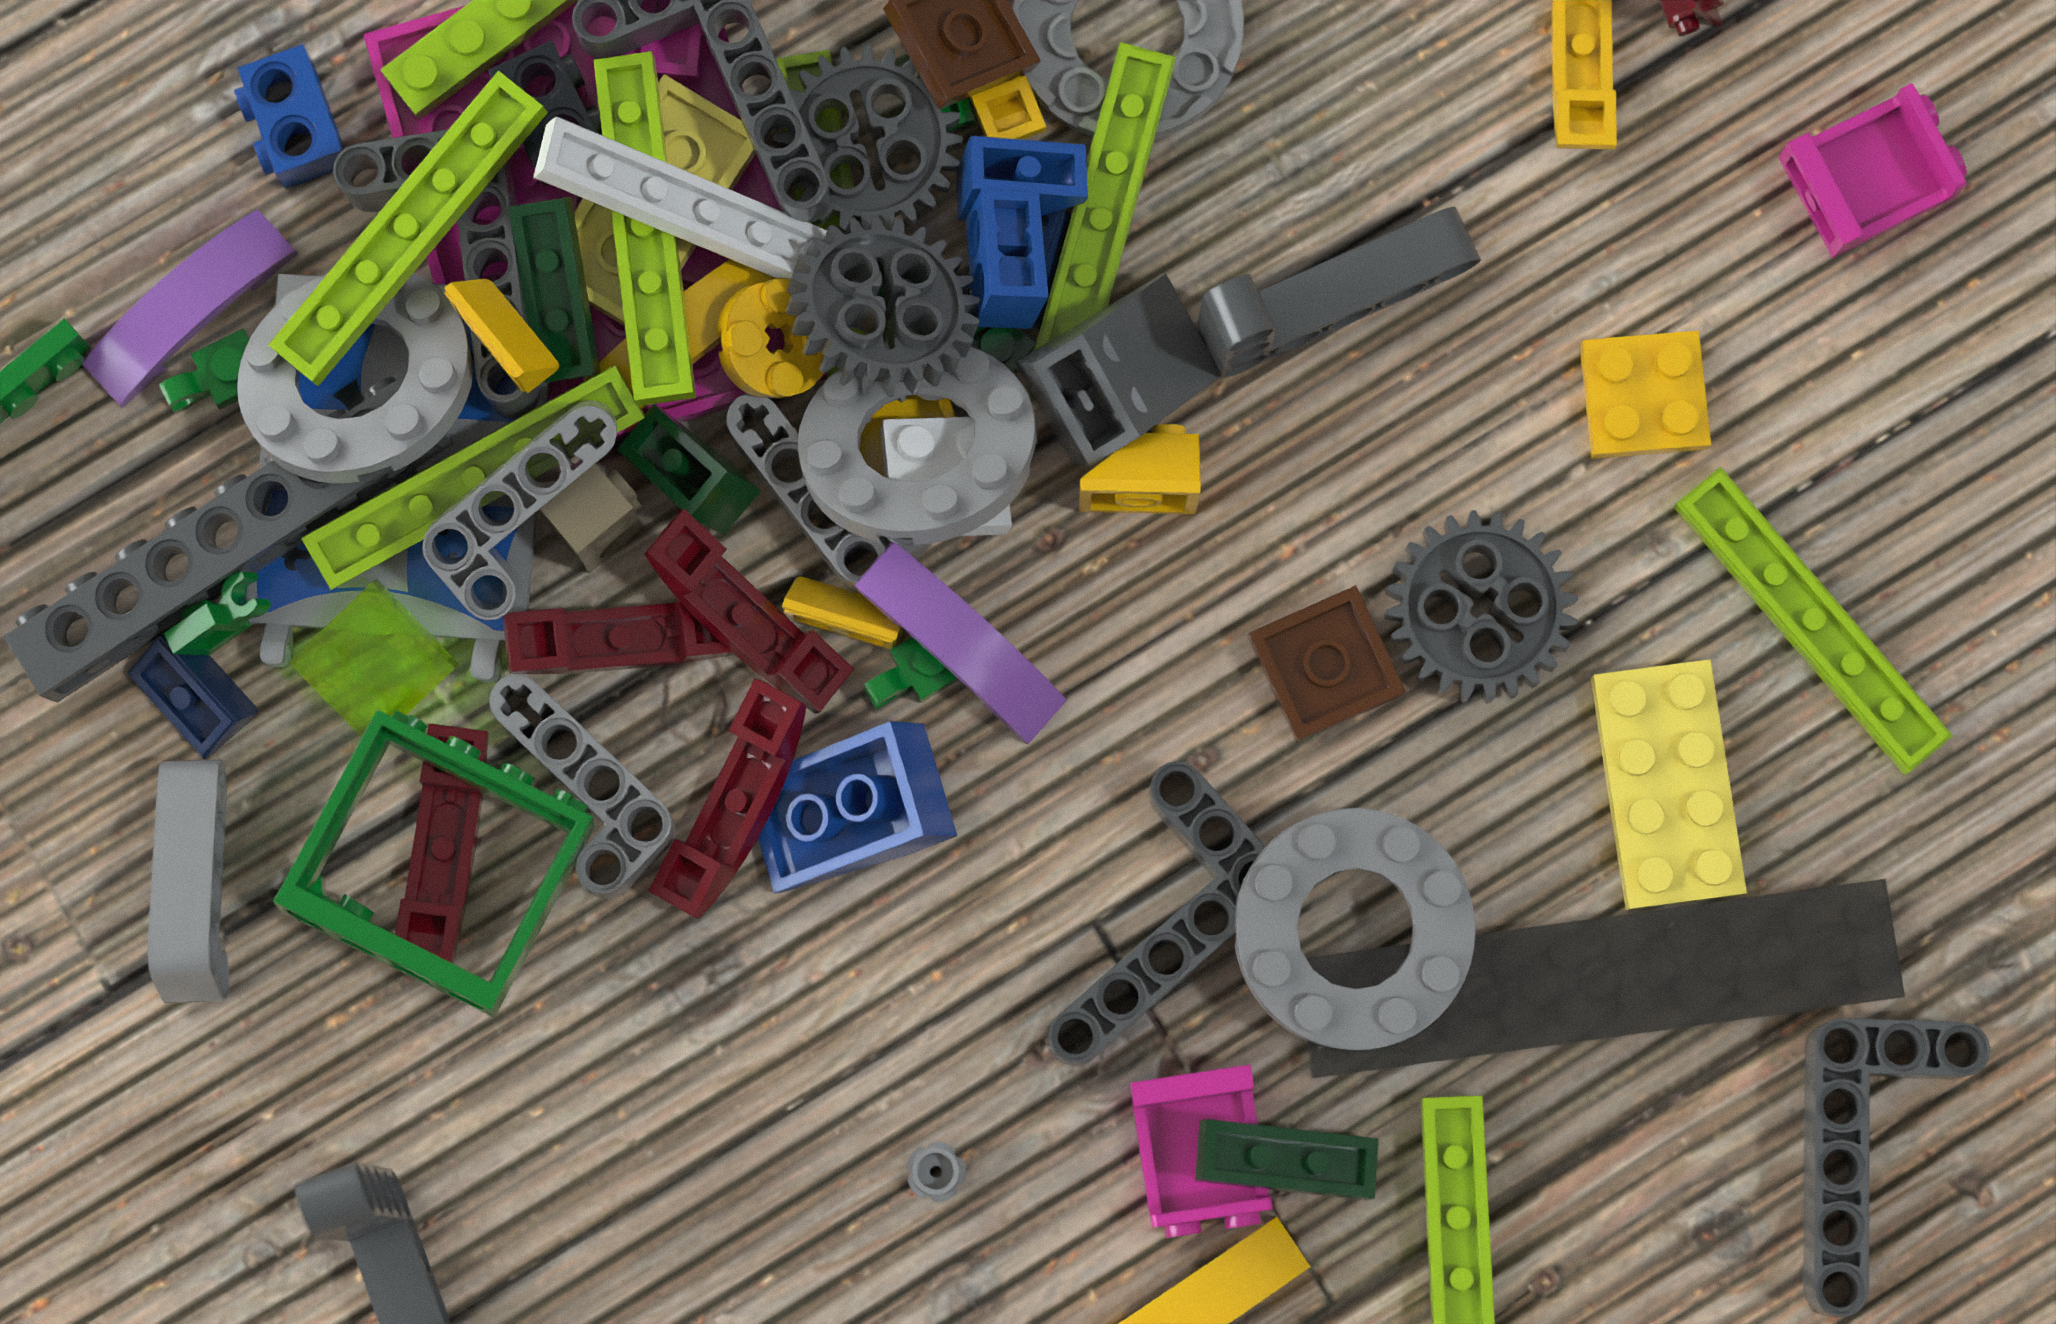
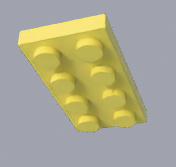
[574,74,765,326]
[1591,659,1747,911]

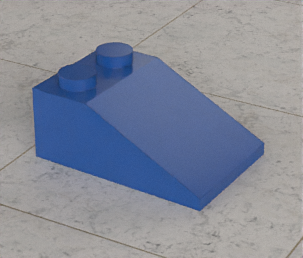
[758,721,957,893]

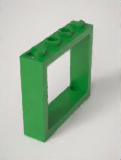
[273,709,595,1018]

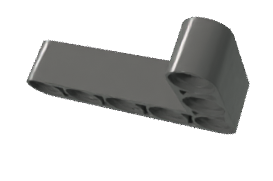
[572,0,831,223]
[333,129,540,418]
[1197,207,1481,378]
[1048,761,1265,1066]
[1803,1018,1991,1317]
[295,1161,451,1324]

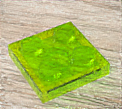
[289,579,460,738]

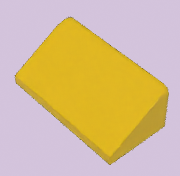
[444,279,559,394]
[782,577,904,650]

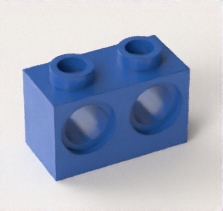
[234,44,345,189]
[965,188,1048,329]

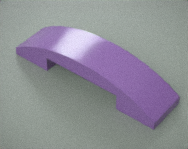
[82,209,298,408]
[853,542,1067,744]

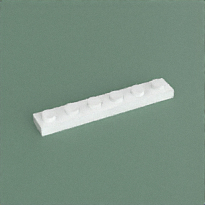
[534,116,859,283]

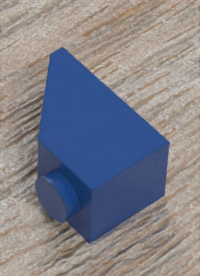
[956,136,1088,220]

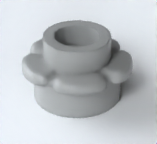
[907,1142,966,1202]

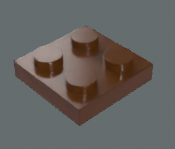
[882,0,1041,110]
[1247,585,1406,743]

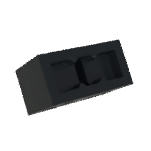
[488,40,602,188]

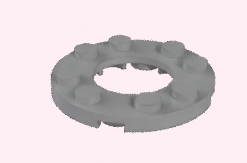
[1013,0,1244,140]
[237,273,474,483]
[798,343,1037,545]
[1235,808,1475,1050]

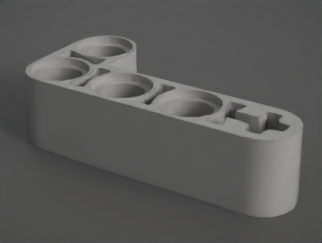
[726,393,933,593]
[422,400,617,620]
[489,674,676,899]
[148,759,229,1003]

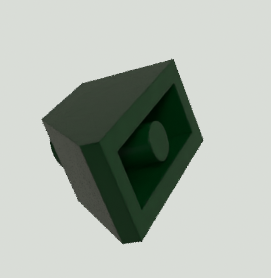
[617,404,761,536]

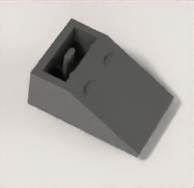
[1015,273,1221,467]

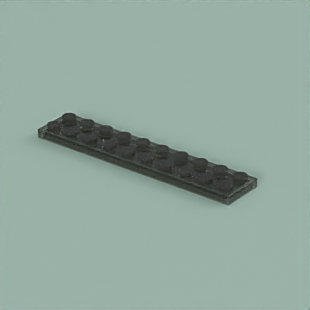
[1306,879,1905,1079]

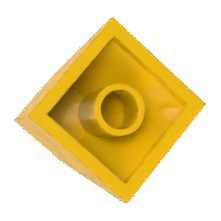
[1078,424,1201,514]

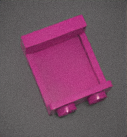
[1778,83,1967,259]
[1129,1064,1273,1238]

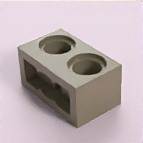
[540,463,643,574]

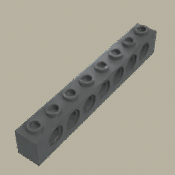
[3,375,453,703]

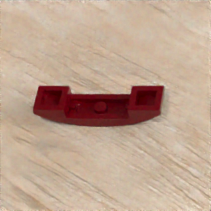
[644,509,854,714]
[502,600,734,674]
[648,678,807,919]
[395,724,489,964]

